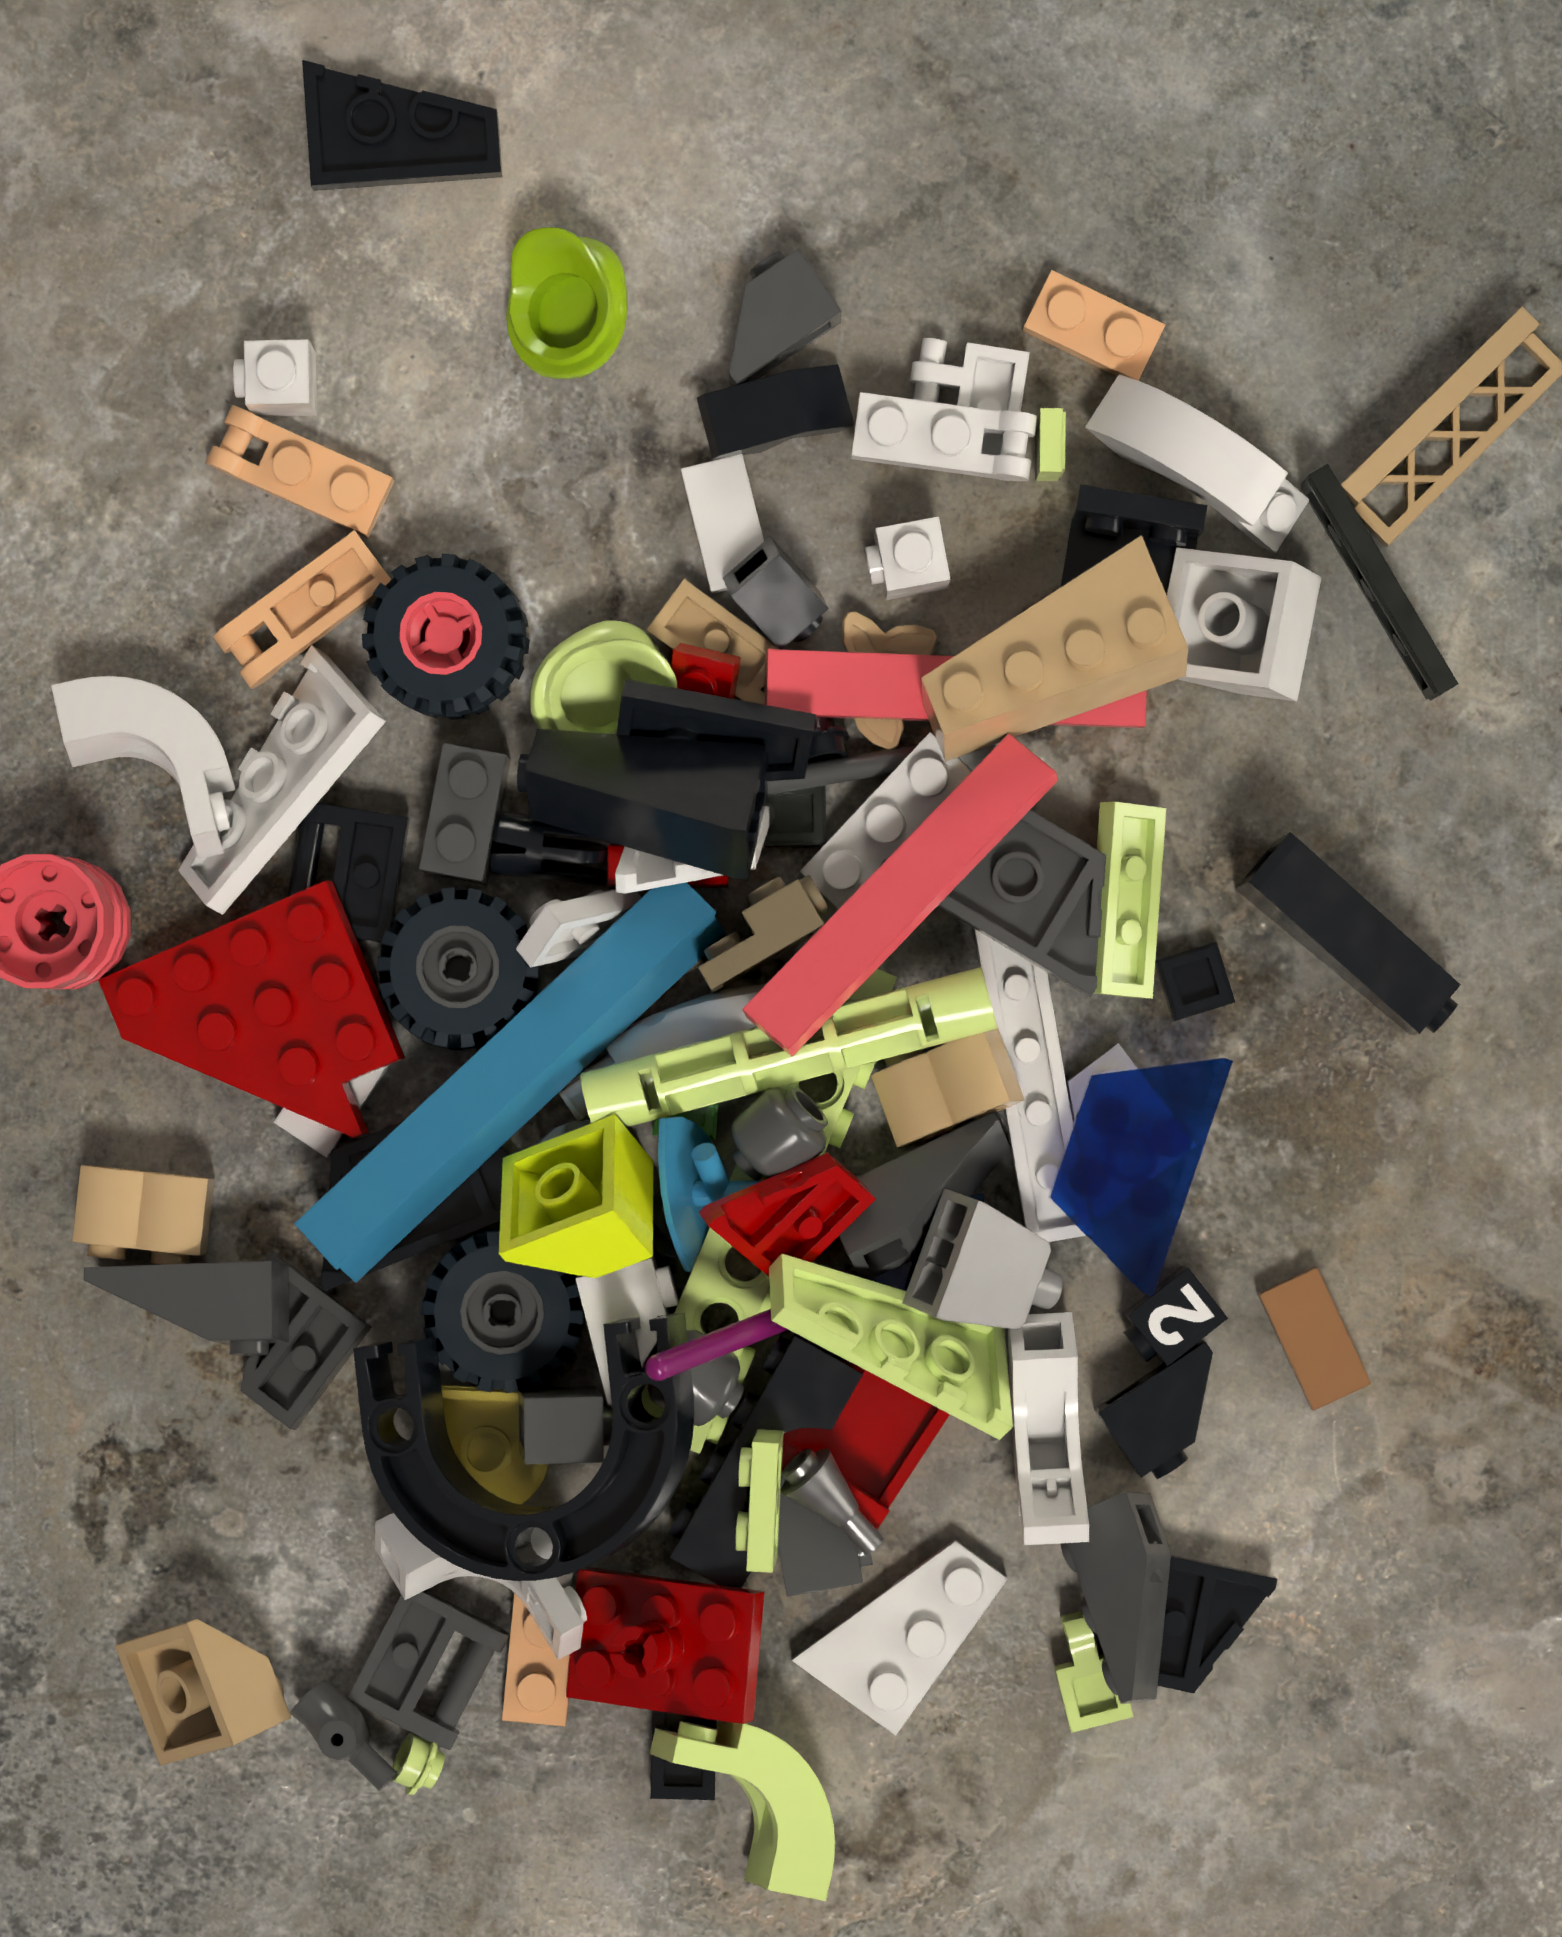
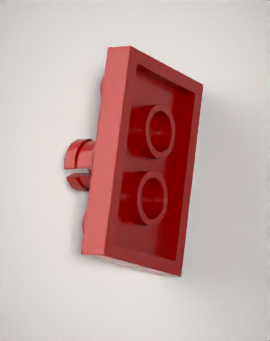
[566,1567,765,1724]

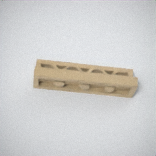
[1341,306,1562,548]

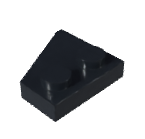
[1158,1555,1278,1693]

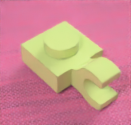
[1054,1610,1134,1733]

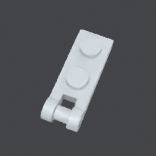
[851,392,1037,481]

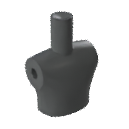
[290,1679,397,1791]

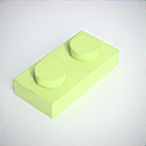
[736,1429,784,1573]

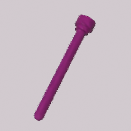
[645,1270,849,1381]

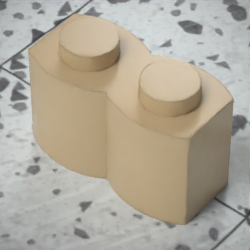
[871,1029,1025,1147]
[72,1165,215,1265]

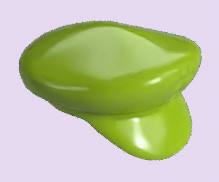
[506,227,628,379]

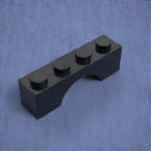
[668,1333,865,1588]

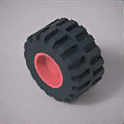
[362,553,530,720]

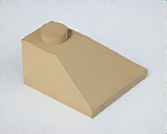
[115,1619,291,1766]

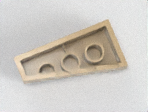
[921,535,1188,762]

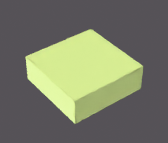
[1036,408,1066,481]

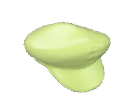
[529,620,677,734]

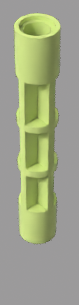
[580,967,998,1128]

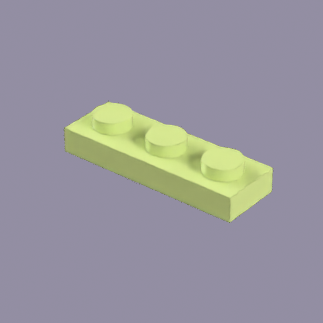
[1093,802,1167,999]

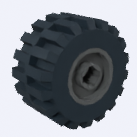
[377,887,540,1051]
[421,1228,584,1393]

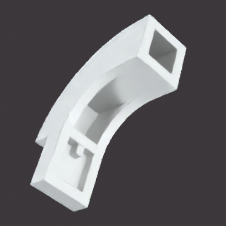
[1085,374,1309,553]
[51,676,235,859]
[1008,1312,1089,1545]
[375,1513,587,1660]

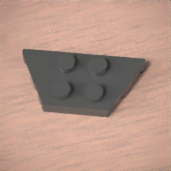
[879,810,1106,997]

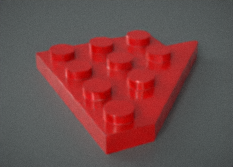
[98,880,405,1138]

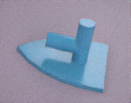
[658,1117,761,1271]

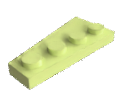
[769,1254,1013,1440]

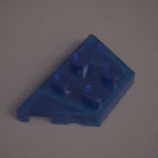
[1048,1058,1233,1296]

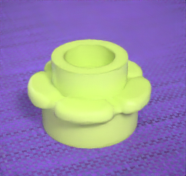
[392,1732,445,1795]

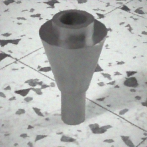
[781,1448,884,1555]

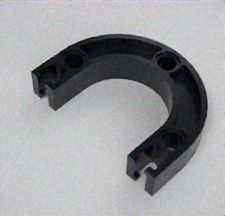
[353,1313,695,1581]

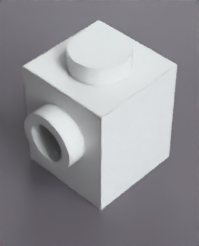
[233,339,317,417]
[865,517,951,600]

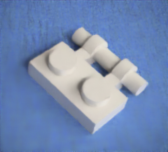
[909,338,1030,481]

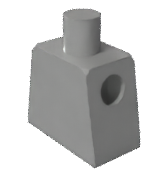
[902,1188,1063,1329]

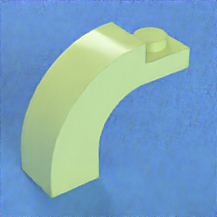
[650,1720,835,1901]

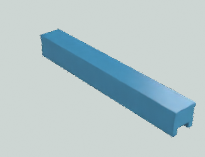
[294,882,727,1283]

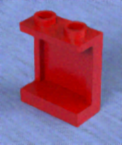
[782,1370,950,1530]

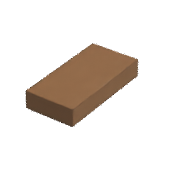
[1257,1267,1371,1411]

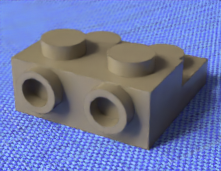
[698,875,828,993]

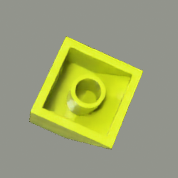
[499,1114,654,1279]

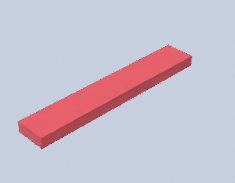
[764,649,1147,728]
[742,734,1058,1057]

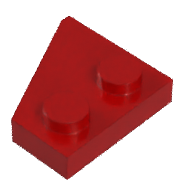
[699,1153,876,1277]

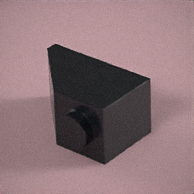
[1094,1340,1213,1479]

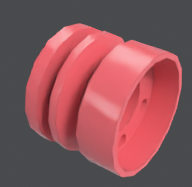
[0,854,131,989]

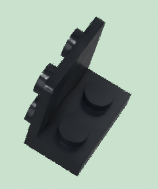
[1060,484,1208,595]

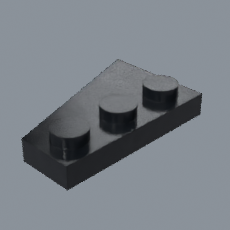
[302,60,503,191]

